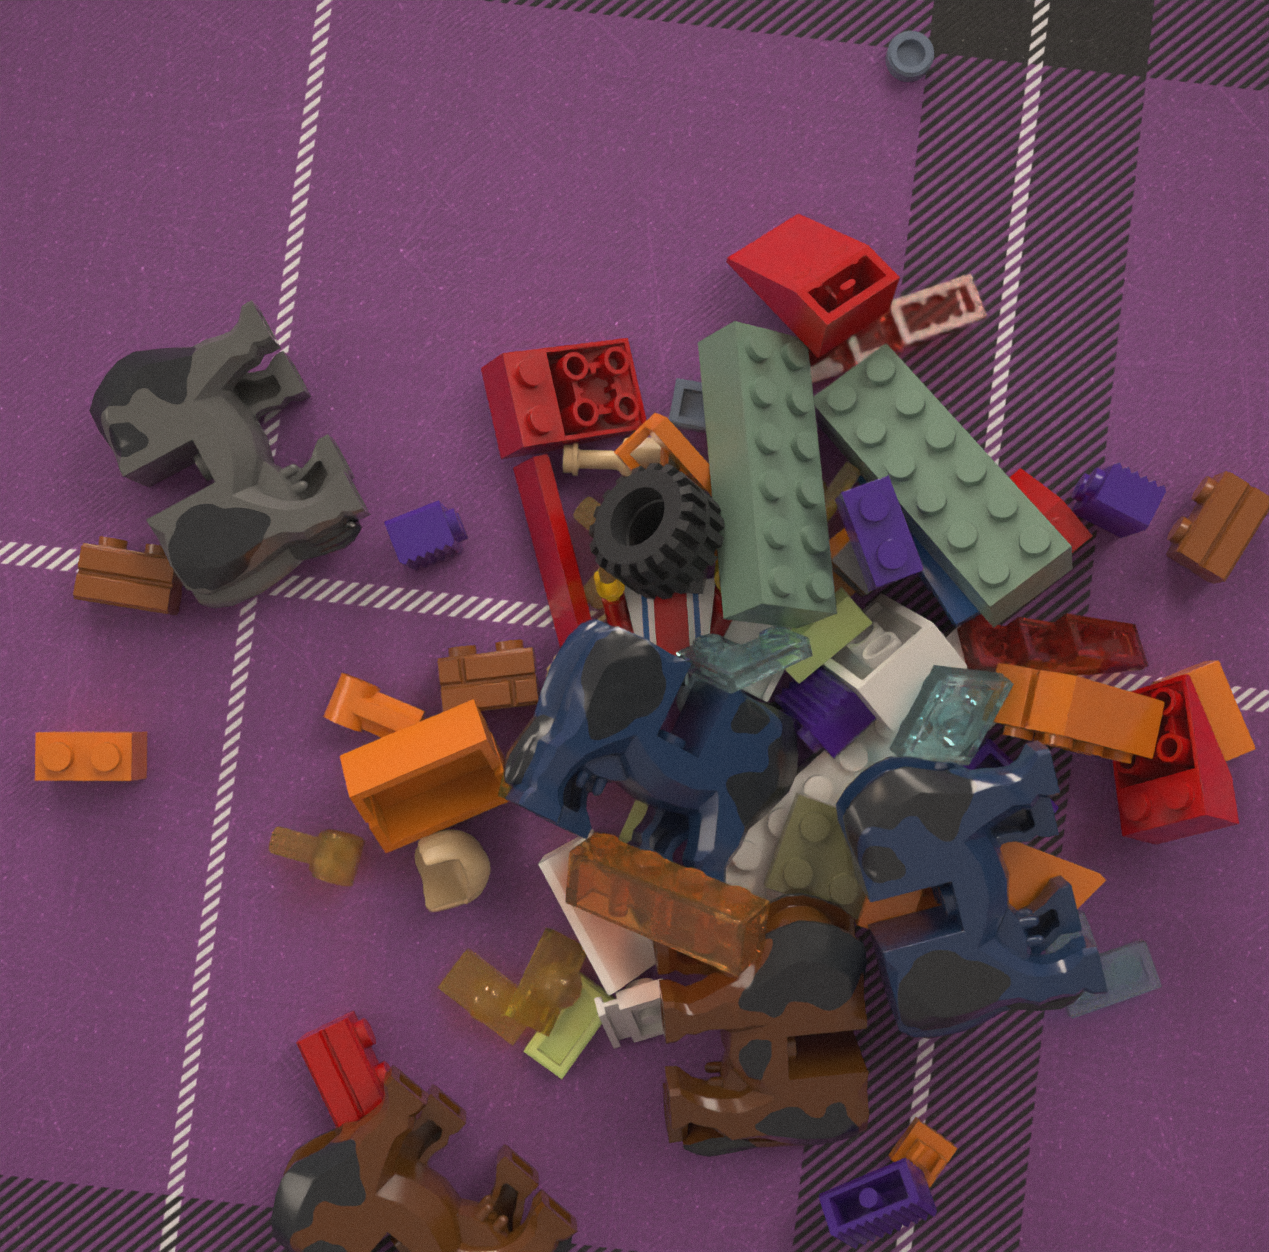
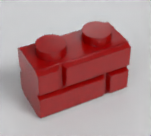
[296,1010,390,1129]

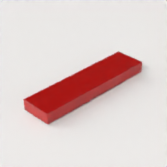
[513,454,592,648]

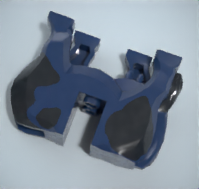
[504,619,798,908]
[836,740,1108,1039]

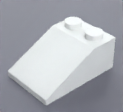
[822,593,968,732]

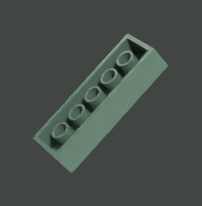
[698,321,837,628]
[813,343,1073,628]

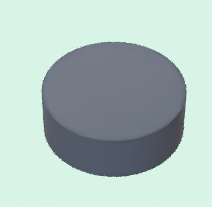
[885,31,934,82]

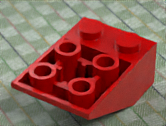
[726,214,900,358]
[481,338,647,459]
[1112,674,1239,845]

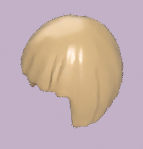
[415,829,491,912]

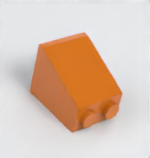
[1000,841,1106,910]

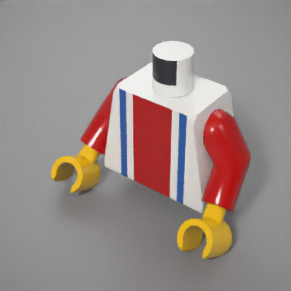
[594,561,732,686]

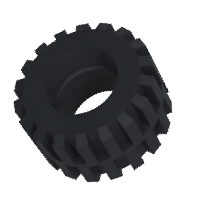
[589,463,725,600]

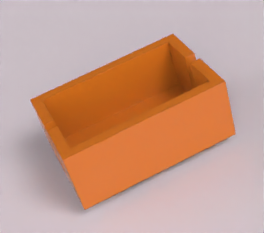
[985,663,1165,764]
[340,699,512,853]

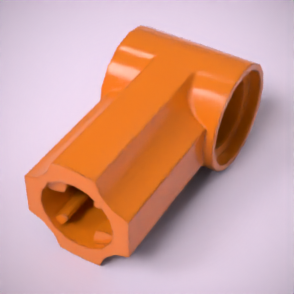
[323,673,426,738]

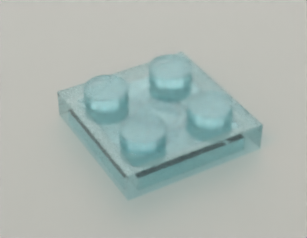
[889,665,1014,765]

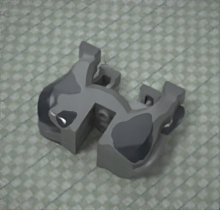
[89,300,371,609]

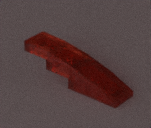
[808,273,988,385]
[957,613,1148,676]

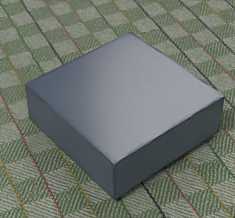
[669,378,706,433]

